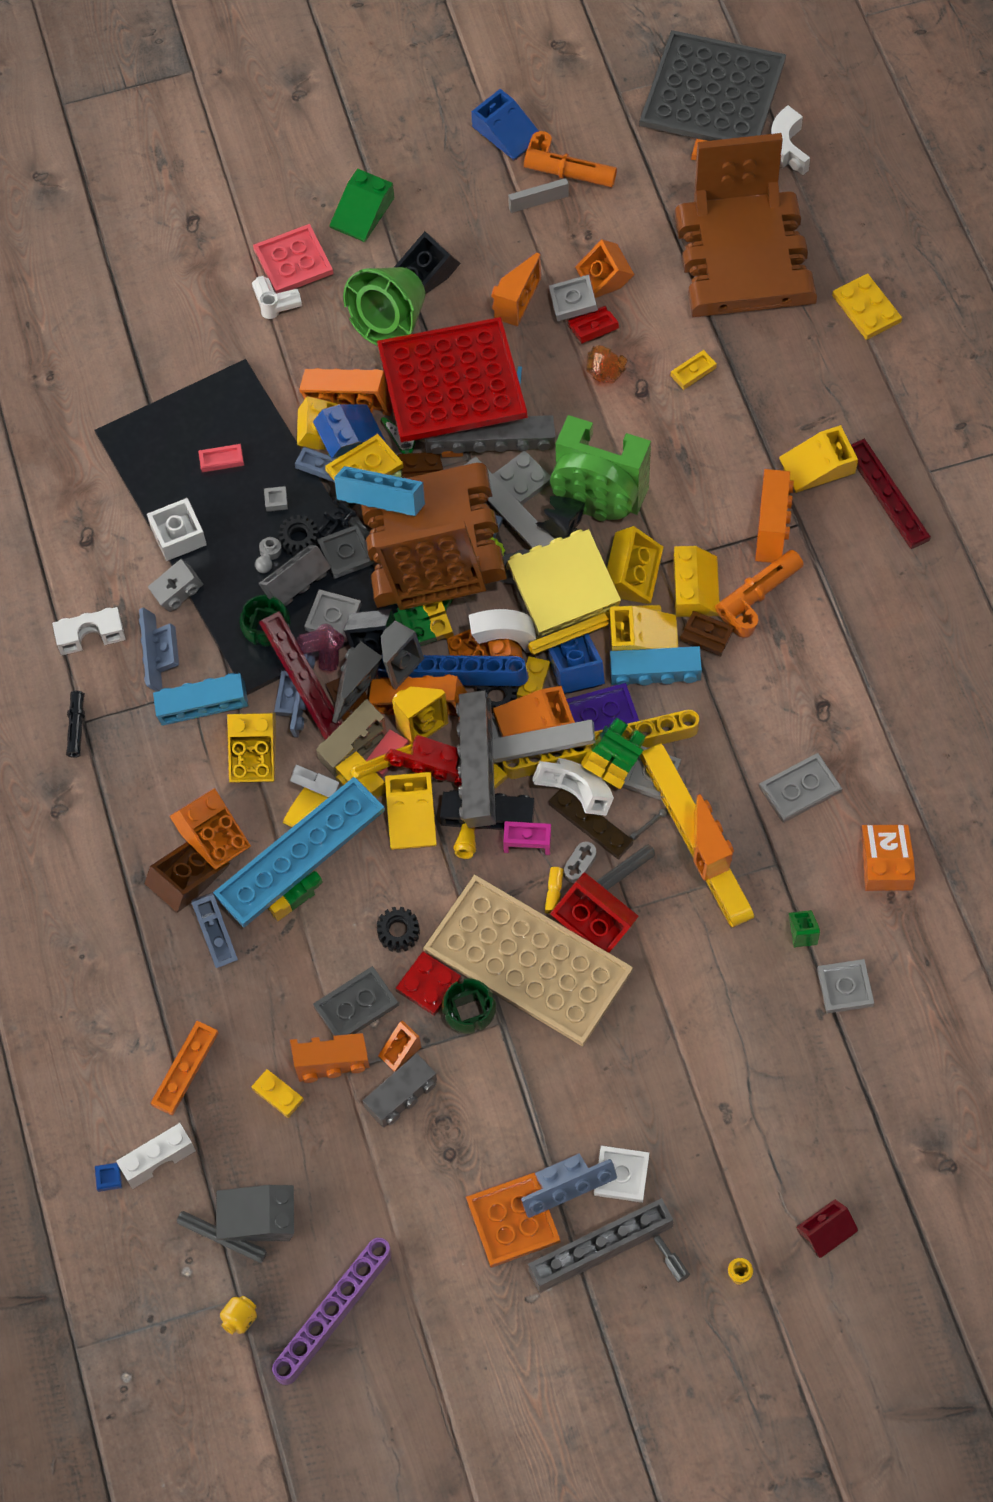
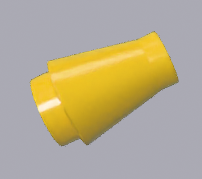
[453,823,476,859]
[728,1258,753,1285]

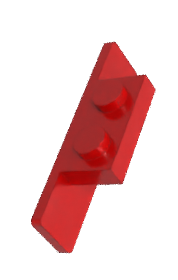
[384,735,462,787]

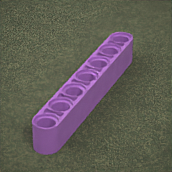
[272,1238,391,1385]

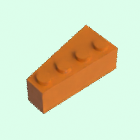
[299,368,392,416]
[755,469,794,563]
[369,675,467,720]

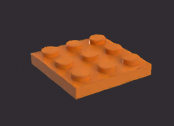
[466,1172,561,1268]

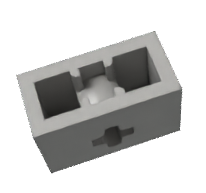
[148,559,204,612]

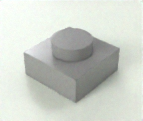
[264,486,288,512]

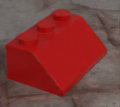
[550,872,639,953]

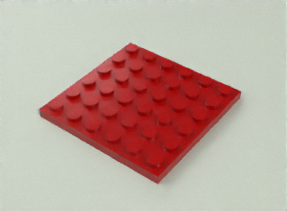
[377,317,528,443]

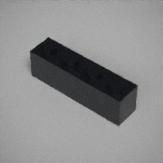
[440,790,535,830]

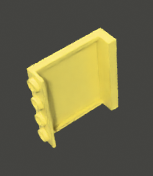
[506,529,621,638]

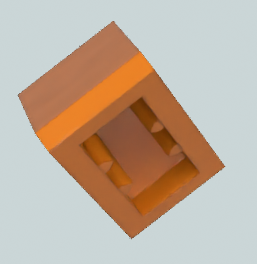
[378,1021,421,1072]

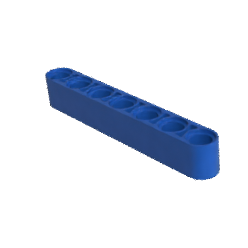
[377,655,529,686]

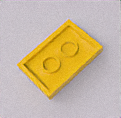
[832,273,902,340]
[325,434,403,481]

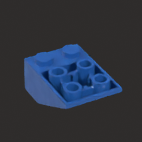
[471,89,539,160]

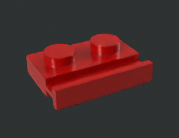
[568,306,619,344]

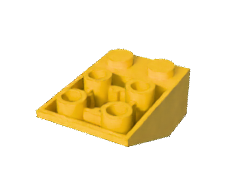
[297,396,340,450]
[779,425,858,493]
[610,606,678,651]
[227,713,276,782]
[385,772,437,850]

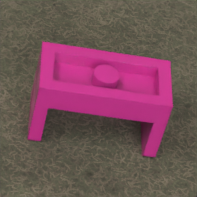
[503,821,551,855]

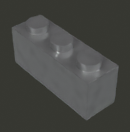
[259,545,331,606]
[363,1053,437,1128]

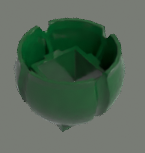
[239,595,291,647]
[442,979,496,1034]

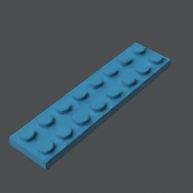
[213,777,385,928]

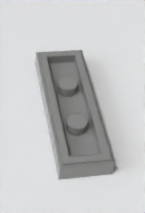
[508,178,569,213]

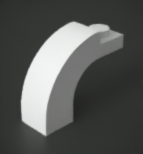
[771,106,810,175]
[469,609,536,653]
[532,758,614,816]

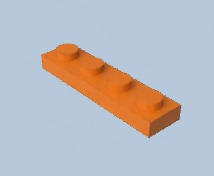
[151,1021,219,1116]

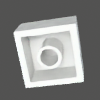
[147,498,207,561]

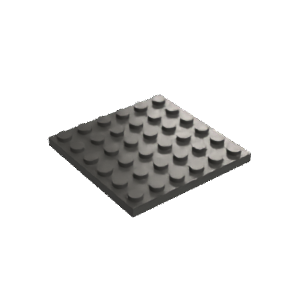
[639,30,786,141]

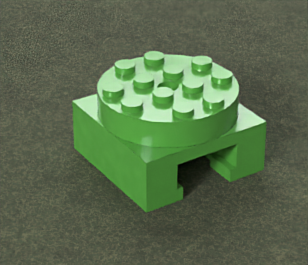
[550,415,651,521]

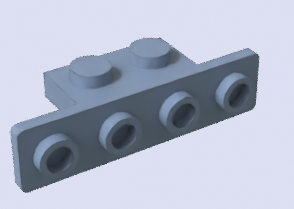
[139,607,179,692]
[274,648,315,737]
[521,1153,617,1218]

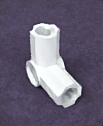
[252,276,302,319]

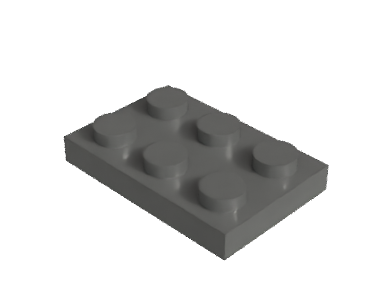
[313,966,399,1036]

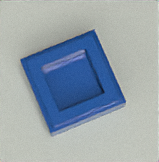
[95,1163,122,1192]

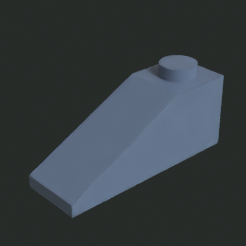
[191,892,238,968]

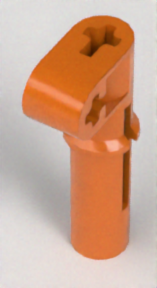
[524,131,617,188]
[715,550,804,638]

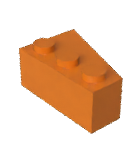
[290,1033,370,1083]

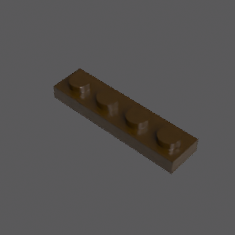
[549,788,633,860]

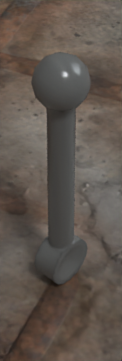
[630,808,668,841]

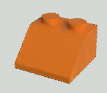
[575,239,635,298]

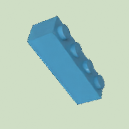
[334,466,425,516]
[610,646,702,686]
[153,673,249,726]

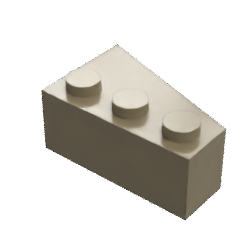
[316,699,387,777]

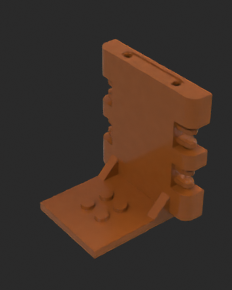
[675,133,817,317]
[361,463,507,610]

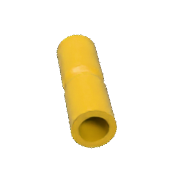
[545,867,564,915]

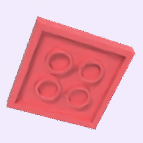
[253,224,333,294]

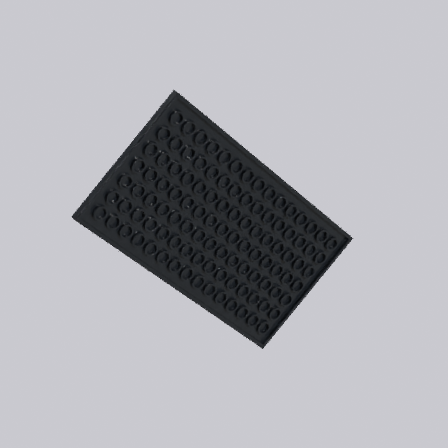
[94,359,399,695]

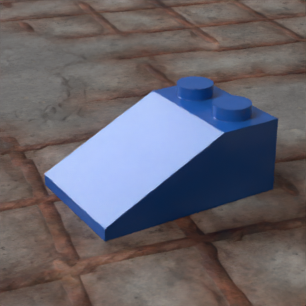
[313,404,385,459]
[542,633,605,693]

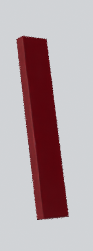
[851,438,931,549]
[259,611,342,740]

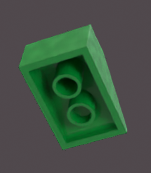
[329,168,395,242]

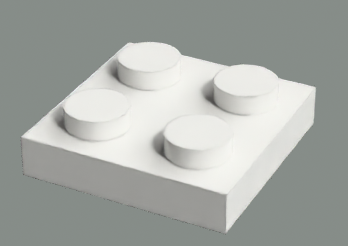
[594,1146,649,1203]

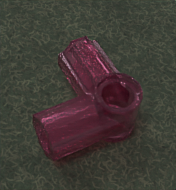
[296,624,344,671]

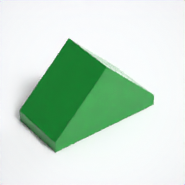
[789,910,820,948]

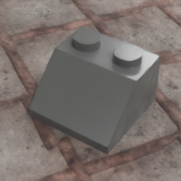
[381,621,424,689]

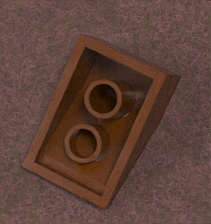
[144,842,230,913]

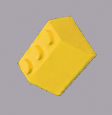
[607,526,663,604]
[673,546,720,617]
[392,686,449,744]

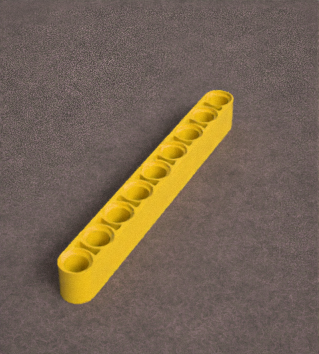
[503,710,699,779]
[640,743,754,928]

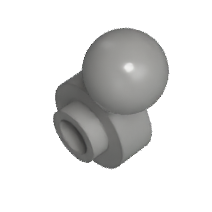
[255,537,281,573]

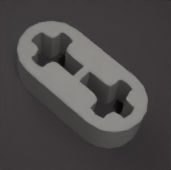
[564,842,596,884]

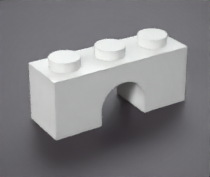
[52,607,126,656]
[116,1123,196,1189]

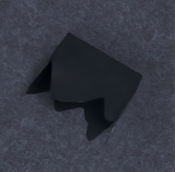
[535,496,586,539]

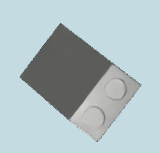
[332,642,383,723]
[216,1185,294,1241]

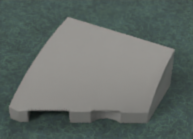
[290,764,339,797]

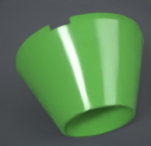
[343,267,425,346]

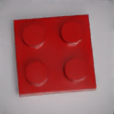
[396,951,462,1016]

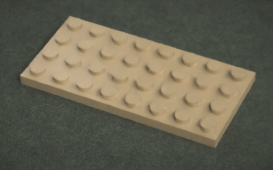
[423,874,633,1047]

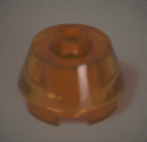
[586,345,628,383]

